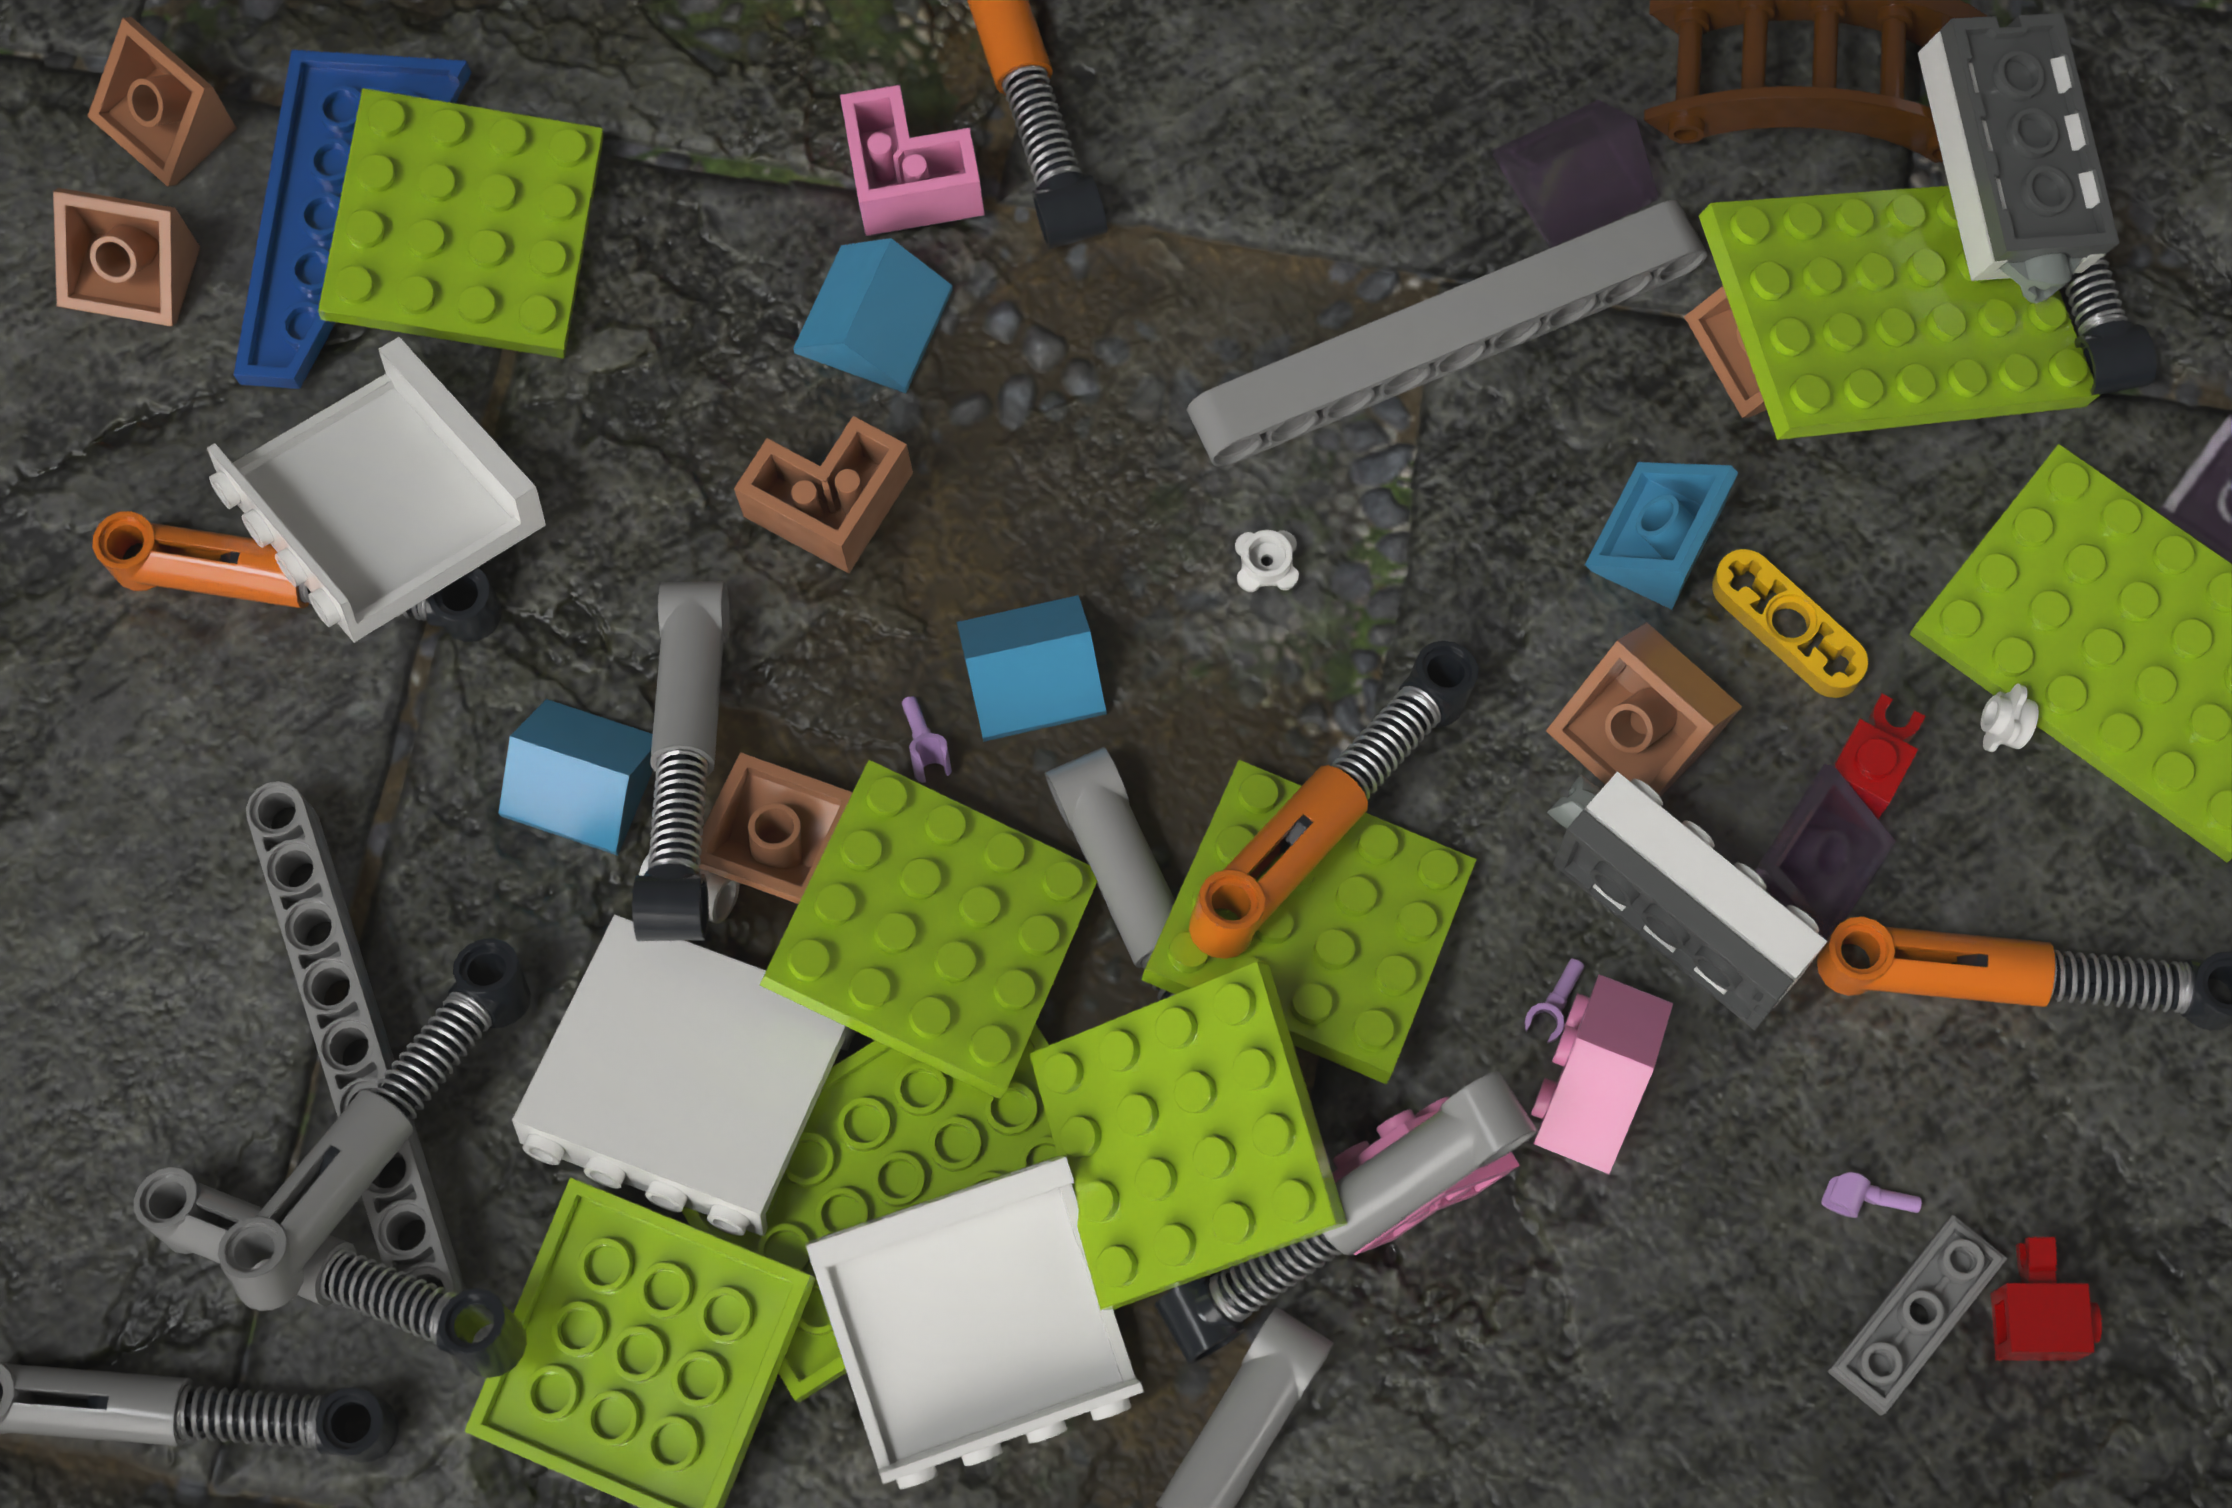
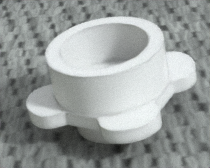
[1235,530,1299,592]
[1981,684,2039,752]

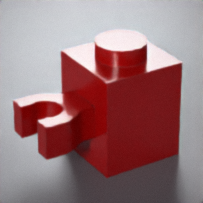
[1817,693,1926,825]
[1991,1237,2102,1361]

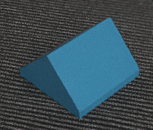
[793,238,953,394]
[1585,462,1738,610]
[957,595,1106,742]
[498,699,653,856]

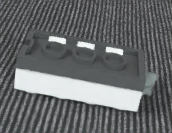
[1918,13,2119,303]
[1547,771,1827,1030]

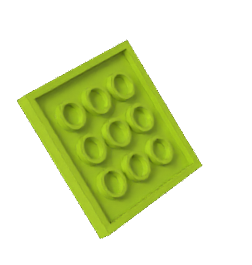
[318,88,603,359]
[760,760,1097,1099]
[1141,760,1477,1085]
[1029,961,1348,1310]
[464,1178,816,1508]

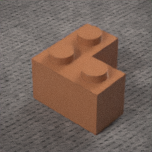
[734,416,913,573]

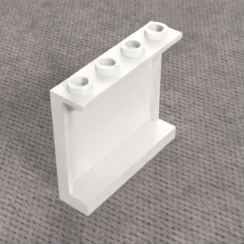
[207,337,546,643]
[512,914,856,1237]
[805,1156,1144,1489]

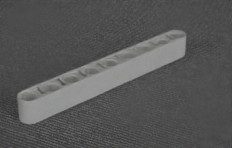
[1187,200,1707,467]
[246,781,466,1294]

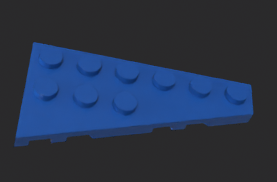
[233,50,472,389]

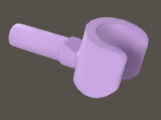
[902,696,952,783]
[1524,959,1585,1043]
[1822,1172,1922,1218]

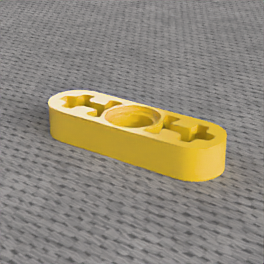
[1712,549,1868,698]

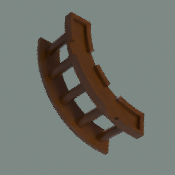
[1644,0,1989,163]

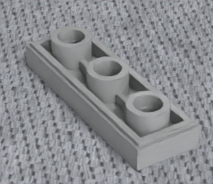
[1827,1215,2007,1416]

